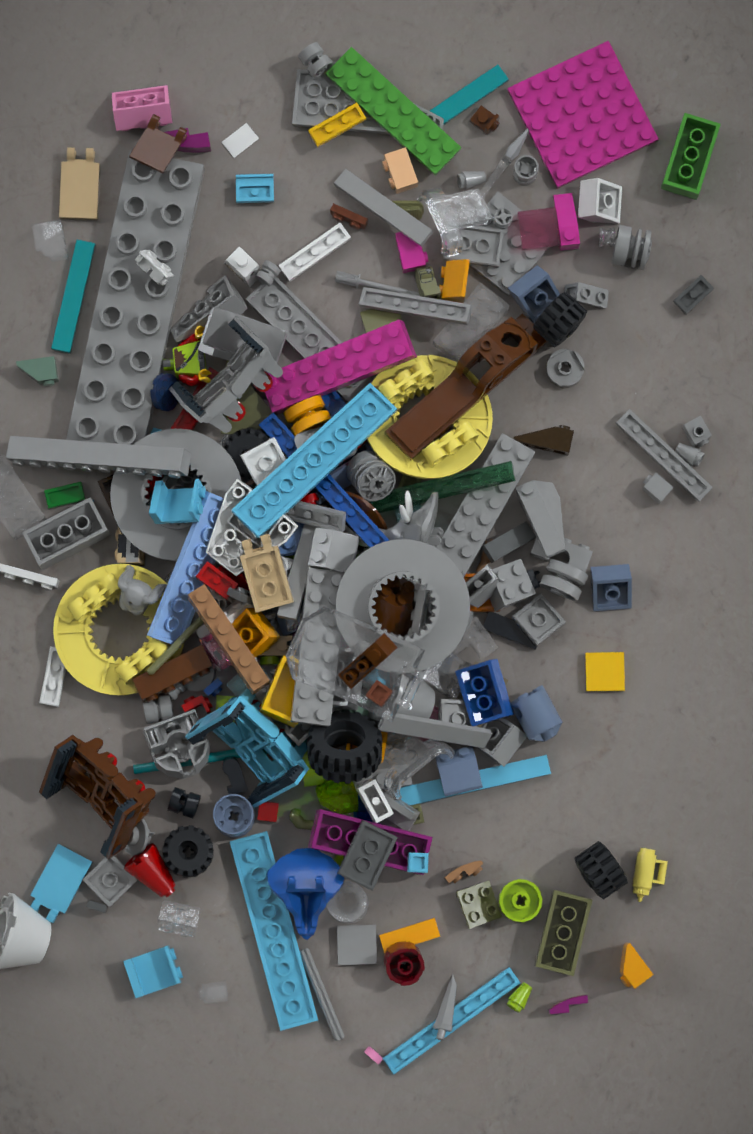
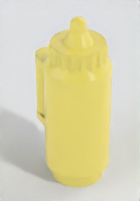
[632,848,668,902]

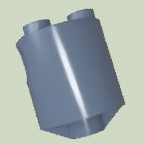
[511,685,563,742]

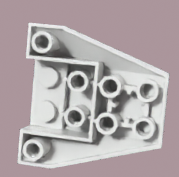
[206,479,298,576]

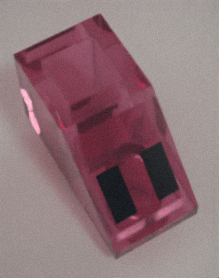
[199,633,232,669]

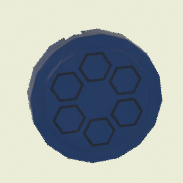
[150,373,179,411]

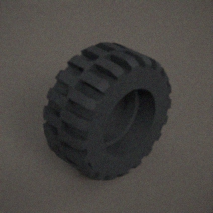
[307,710,382,784]

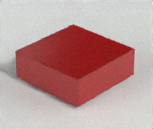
[257,802,279,822]

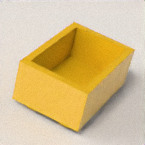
[259,656,298,728]

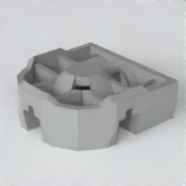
[143,709,211,779]

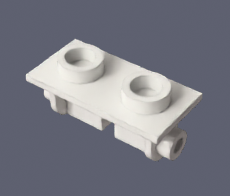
[135,250,174,286]

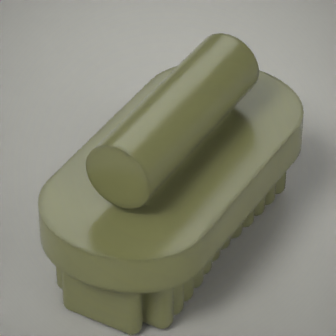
[392,201,424,220]

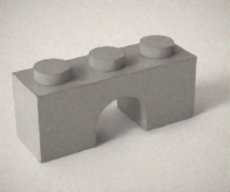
[530,537,593,572]

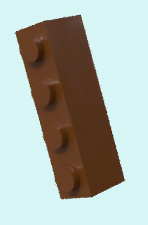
[132,645,212,703]

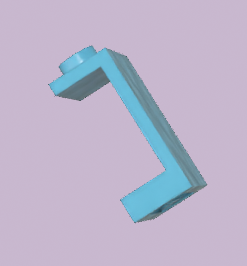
[149,479,206,524]
[123,945,183,998]

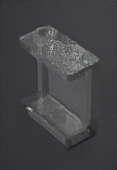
[423,653,473,699]

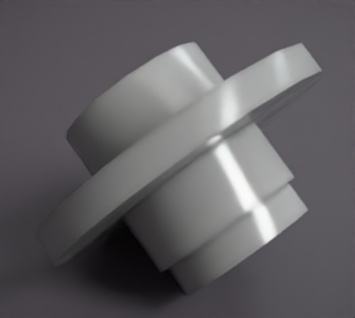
[124,819,155,855]

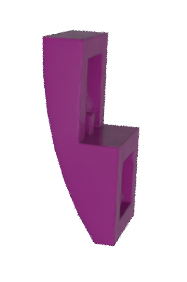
[548,995,588,1014]

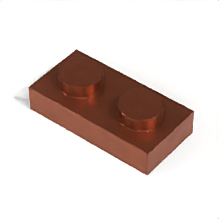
[330,203,368,230]

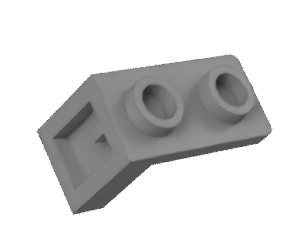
[564,282,609,309]

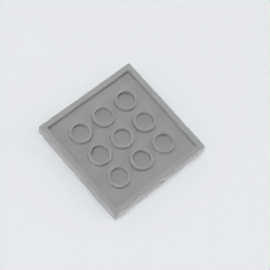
[469,192,556,297]

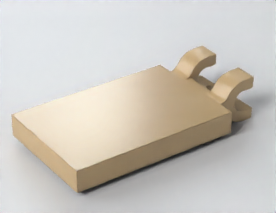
[59,147,100,220]
[240,533,294,612]

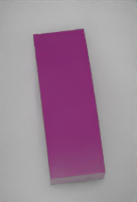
[165,128,211,153]

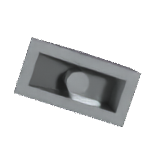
[466,564,499,608]

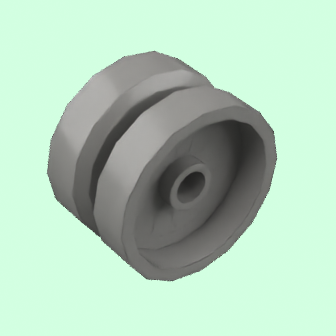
[539,559,588,601]

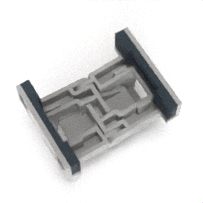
[169,316,283,433]

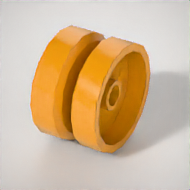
[283,395,331,436]

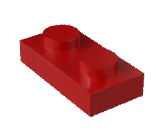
[196,561,238,601]

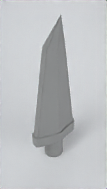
[433,973,457,1040]

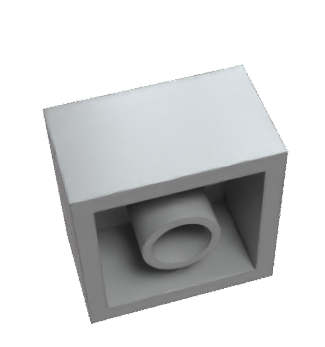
[489,559,536,612]

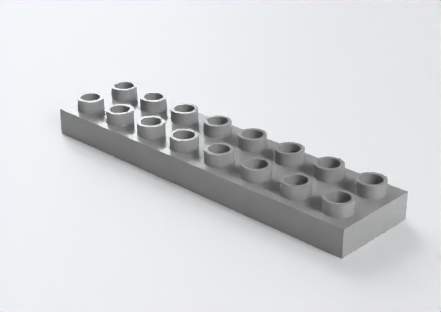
[66,150,205,445]

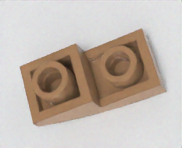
[444,860,483,884]

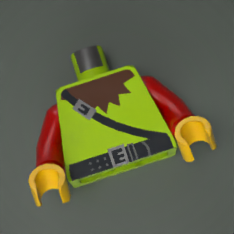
[163,326,211,386]

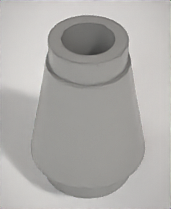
[457,171,486,190]
[675,443,705,467]

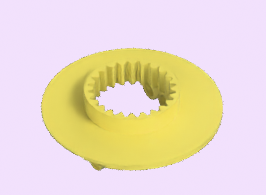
[367,355,493,479]
[53,564,184,696]

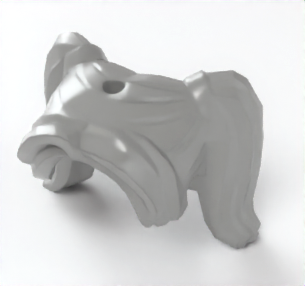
[118,565,167,616]

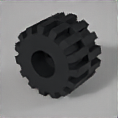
[533,292,587,347]
[224,427,270,479]
[163,825,213,878]
[574,841,628,899]

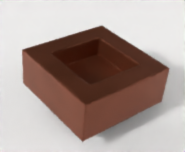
[365,680,393,708]

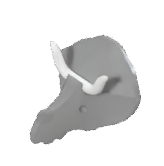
[379,491,444,546]

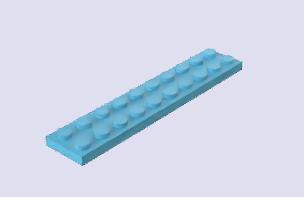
[231,383,397,539]
[230,831,318,1031]

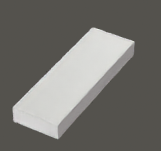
[39,646,66,707]

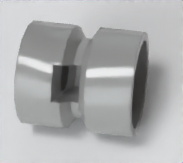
[298,42,333,78]
[513,155,539,186]
[143,695,174,724]

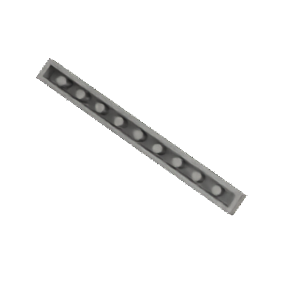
[6,436,191,478]

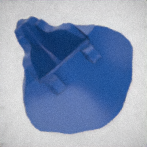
[267,848,345,940]

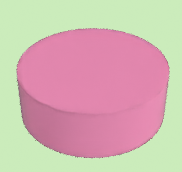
[364,1046,383,1065]

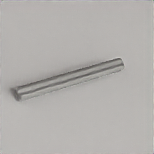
[300,948,344,1041]

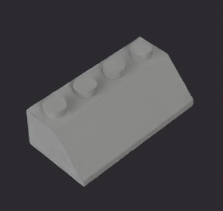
[22,497,111,571]

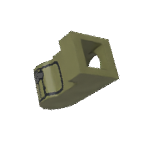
[415,266,441,299]

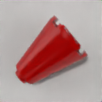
[124,843,176,897]

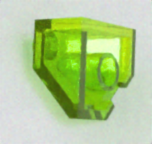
[315,780,358,814]

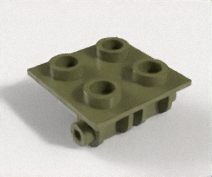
[456,880,502,929]

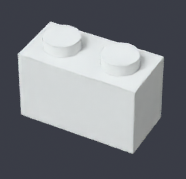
[355,778,394,823]

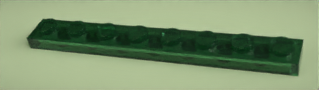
[365,461,516,513]

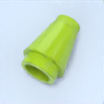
[507,982,532,1013]

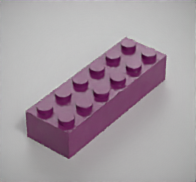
[308,809,433,875]

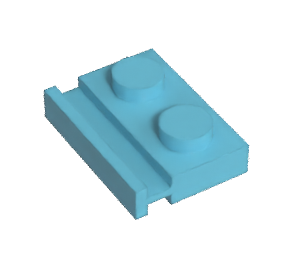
[236,174,274,203]

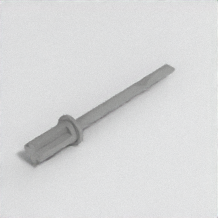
[335,271,429,298]

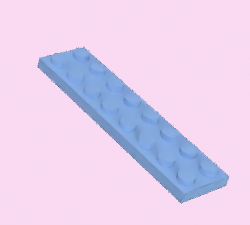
[147,491,224,648]

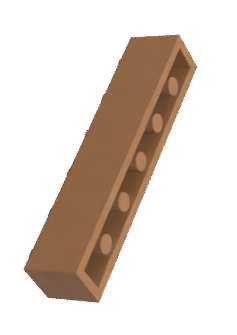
[188,584,270,695]

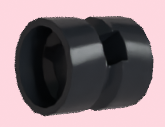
[167,787,201,819]

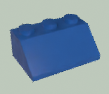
[455,659,514,726]

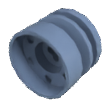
[213,794,255,838]

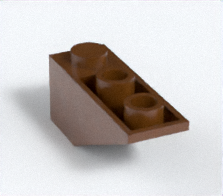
[338,633,398,689]

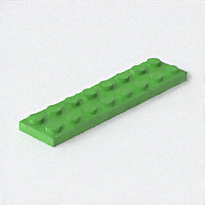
[326,47,461,176]

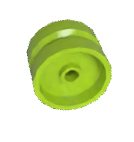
[498,879,542,922]

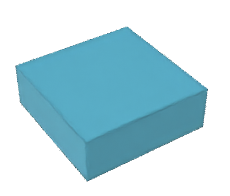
[407,852,429,873]

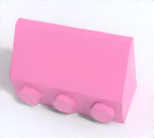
[112,85,172,131]

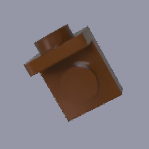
[470,105,500,135]

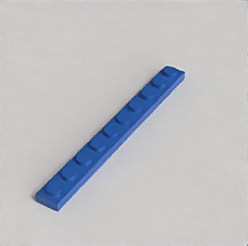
[259,413,390,548]

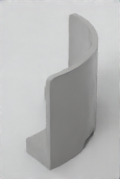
[198,307,287,373]

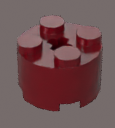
[384,941,425,986]

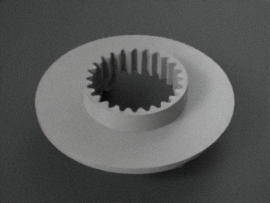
[110,429,241,561]
[335,539,470,674]

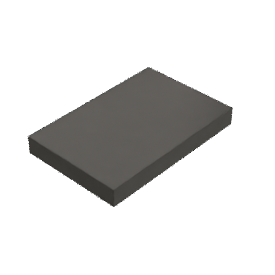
[337,820,398,891]

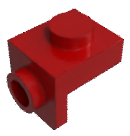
[181,695,213,714]

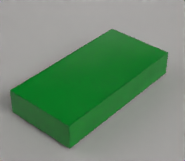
[44,481,86,509]

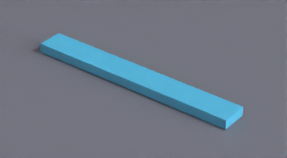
[396,755,551,806]
[383,967,520,1074]

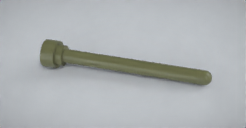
[147,617,203,675]

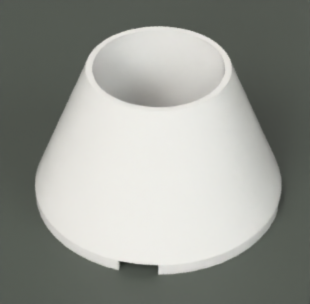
[0,892,51,969]

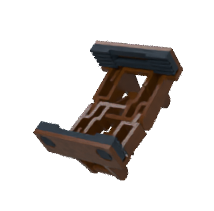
[39,735,156,860]

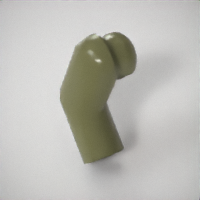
[289,808,314,830]

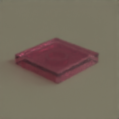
[517,207,560,250]

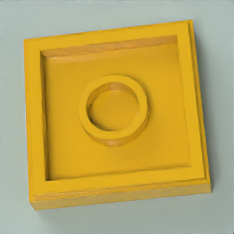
[585,652,625,692]

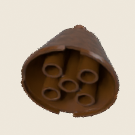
[372,576,415,637]

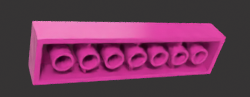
[265,320,417,414]

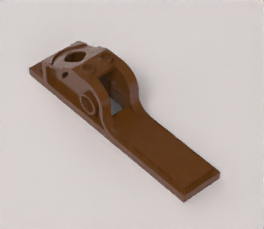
[385,313,548,460]

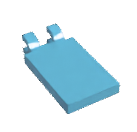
[30,844,93,923]

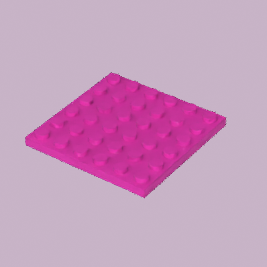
[507,40,659,189]

